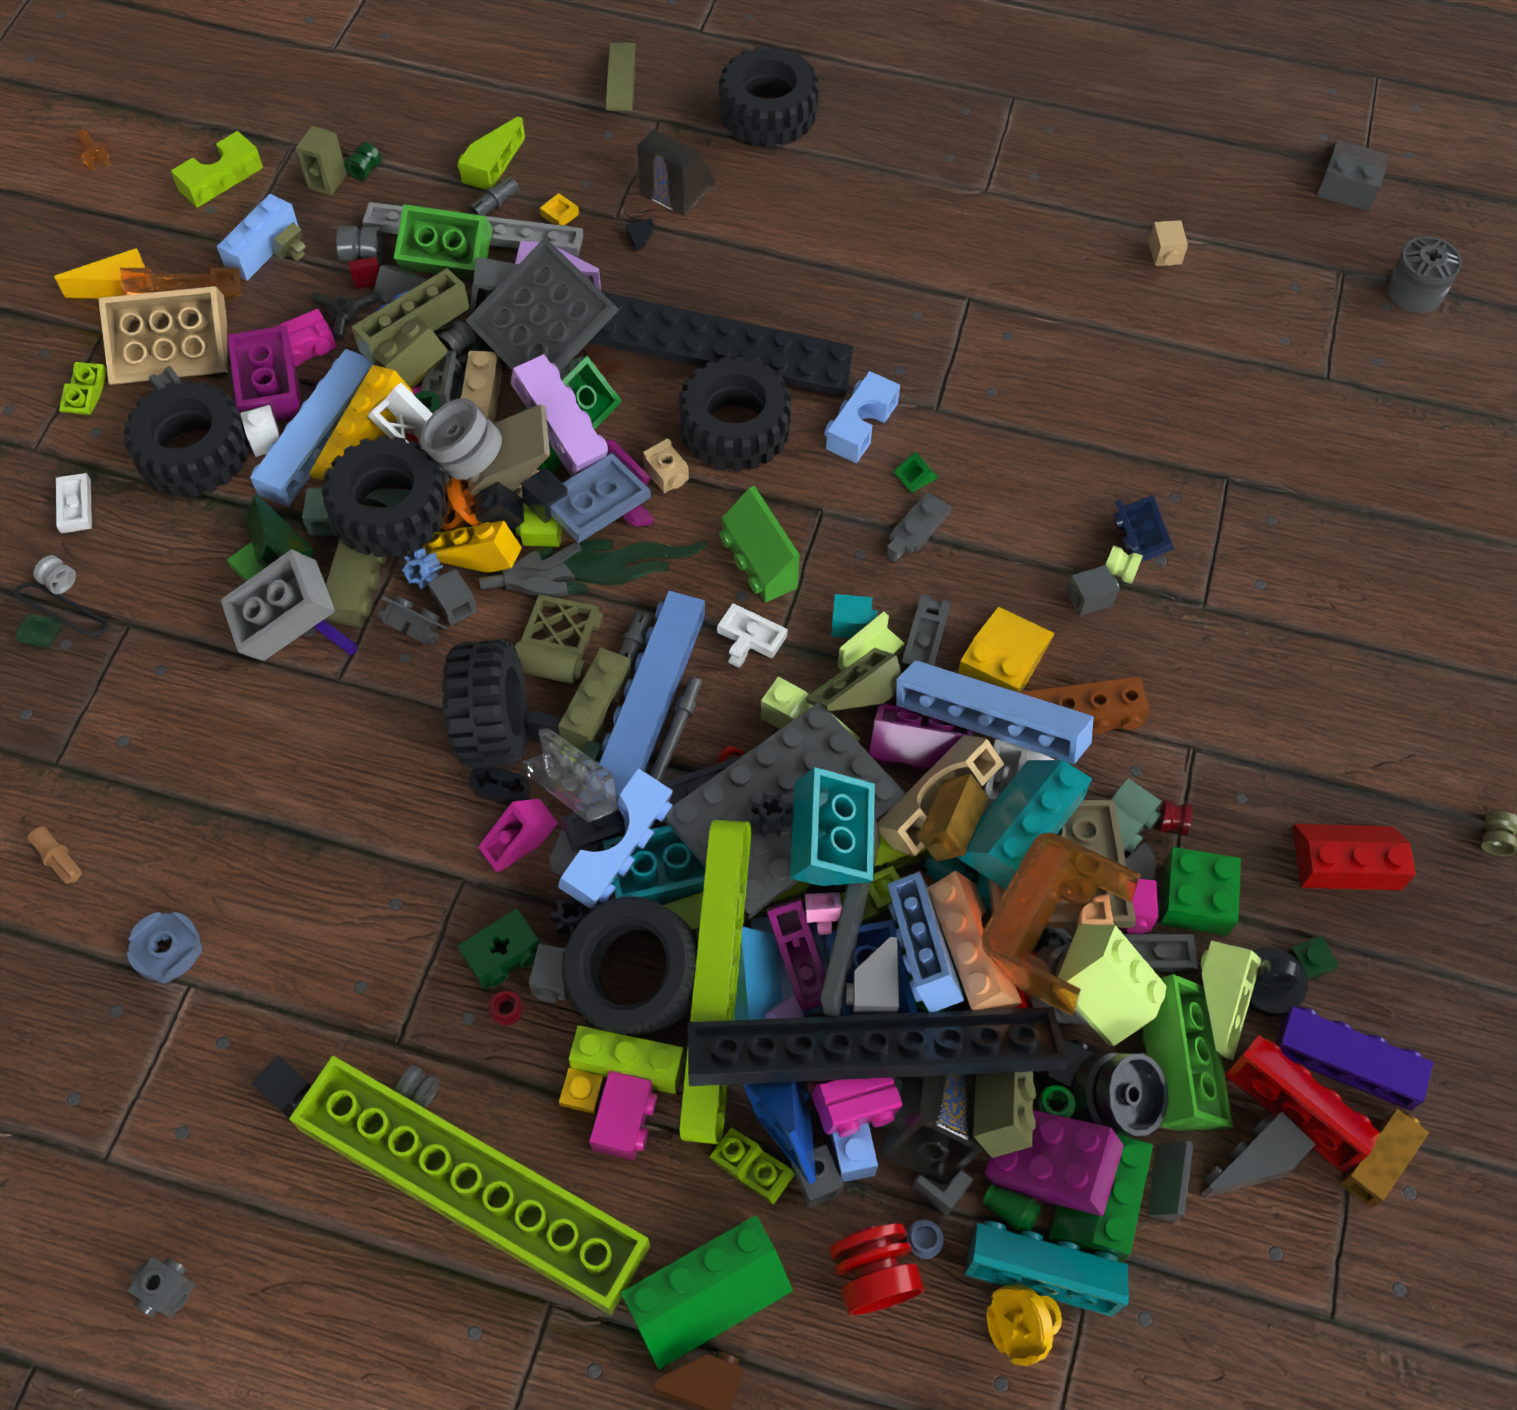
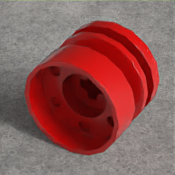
[828,1223,925,1316]

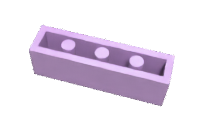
[510,354,608,477]

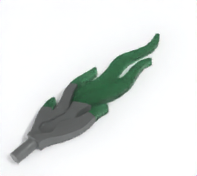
[479,539,707,597]

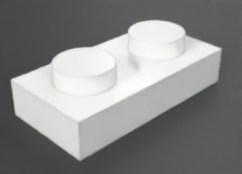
[56,473,92,533]

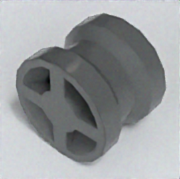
[149,366,182,390]
[395,1065,440,1108]

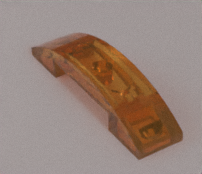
[120,268,242,300]

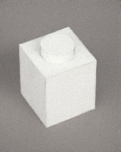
[240,405,281,457]

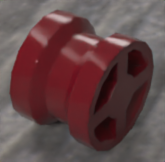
[1158,800,1192,836]

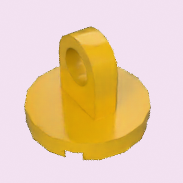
[986,1283,1062,1366]

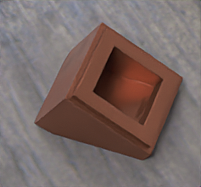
[582,347,622,377]

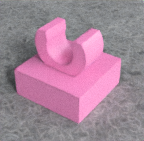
[805,892,842,935]

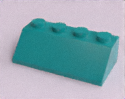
[957,760,1092,893]
[964,1221,1129,1317]

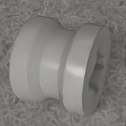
[33,555,76,594]

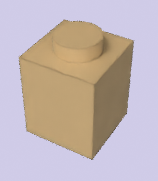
[1148,220,1188,266]

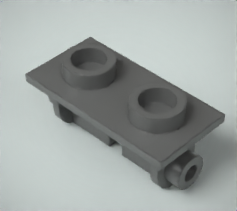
[379,595,447,644]

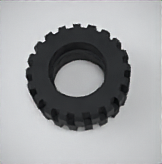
[719,46,819,147]
[678,357,791,472]
[123,381,250,497]
[322,436,448,558]
[442,639,529,769]

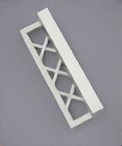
[368,383,449,494]

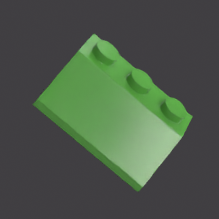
[719,486,799,603]

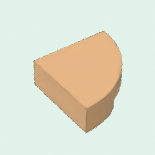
[1076,894,1114,930]

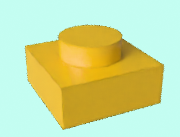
[540,193,579,226]
[559,1068,604,1114]

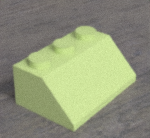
[1054,924,1167,1046]

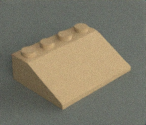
[98,286,227,385]

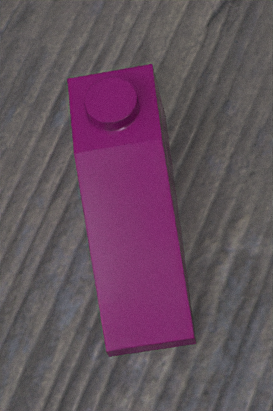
[767,896,826,1012]

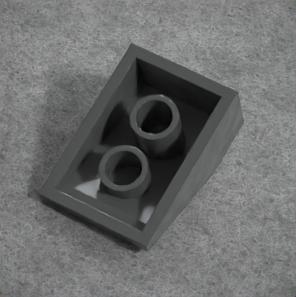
[1317,139,1388,211]

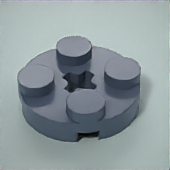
[127,911,203,984]

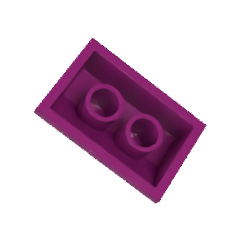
[869,703,974,770]

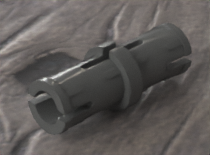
[468,176,519,216]
[618,611,653,672]

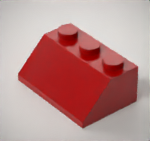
[1292,824,1416,890]

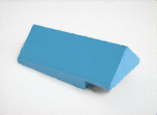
[734,927,782,1020]

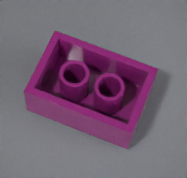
[985,1110,1124,1217]

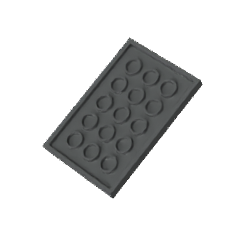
[664,702,906,919]

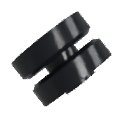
[1073,1053,1169,1136]

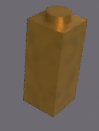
[918,774,988,862]
[1340,1109,1429,1209]

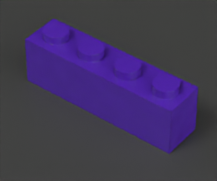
[1275,1006,1434,1111]

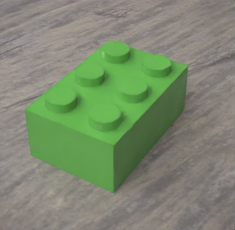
[394,204,493,280]

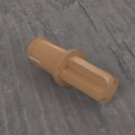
[27,826,82,884]

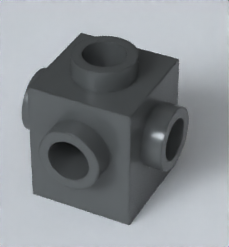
[128,1256,196,1319]

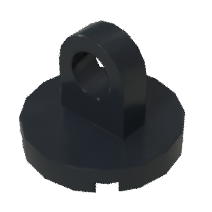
[1248,947,1308,1017]

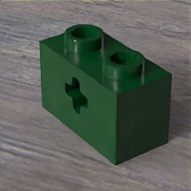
[457,908,540,990]

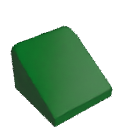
[893,451,938,493]

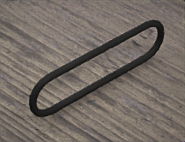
[14,583,109,636]

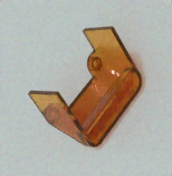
[982,833,1141,1016]

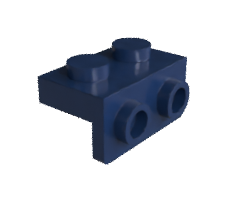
[1113,495,1174,563]

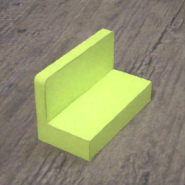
[837,612,905,671]

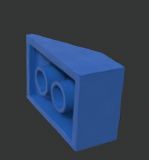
[742,1082,816,1184]

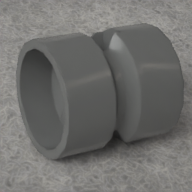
[336,226,384,263]

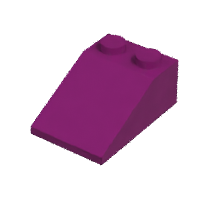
[227,325,302,421]

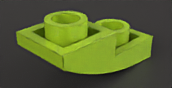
[59,362,107,415]
[710,1128,795,1205]

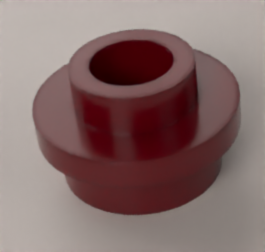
[488,990,524,1026]

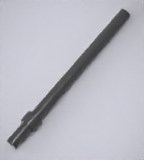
[650,677,702,783]

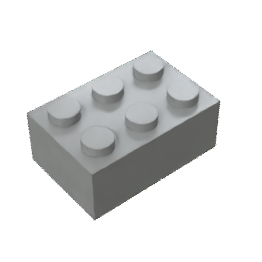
[220,549,335,661]

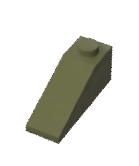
[806,648,902,712]

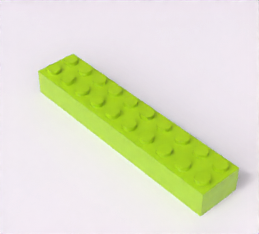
[289,1056,650,1316]

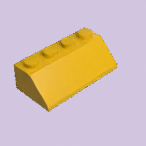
[309,365,412,480]

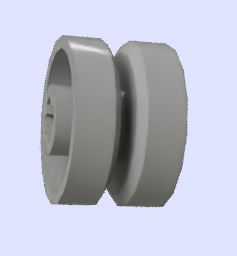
[420,398,502,479]

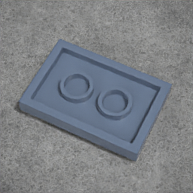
[550,453,651,543]

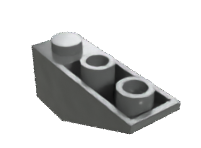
[1201,1112,1316,1198]

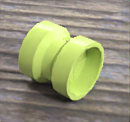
[1106,545,1143,584]

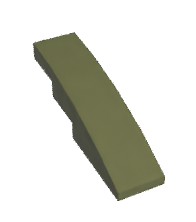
[606,43,636,111]

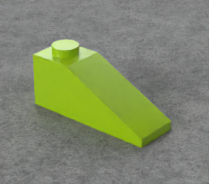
[457,116,525,190]

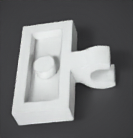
[717,603,788,668]

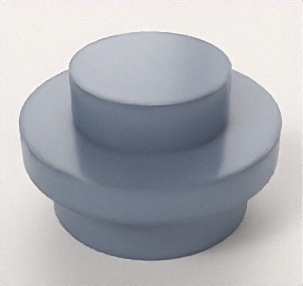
[906,1220,944,1259]

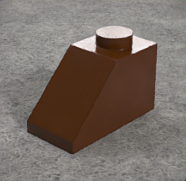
[653,1351,744,1410]

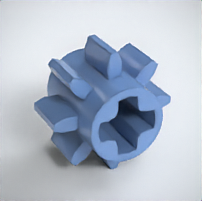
[402,548,443,589]

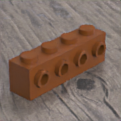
[1018,677,1150,734]

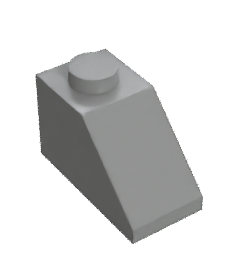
[845,937,899,1015]

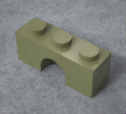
[558,648,632,755]

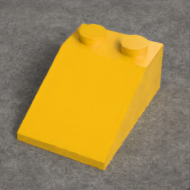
[958,606,1055,692]

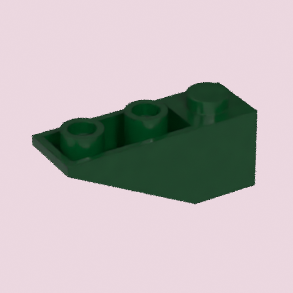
[246,495,314,568]

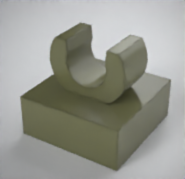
[273,222,306,262]

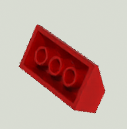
[1225,1035,1380,1173]

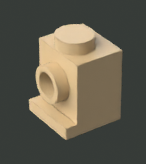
[643,438,689,494]

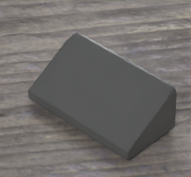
[1148,1141,1194,1223]

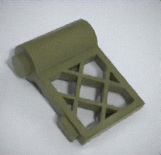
[514,594,603,685]

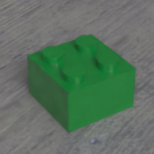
[1159,847,1241,936]

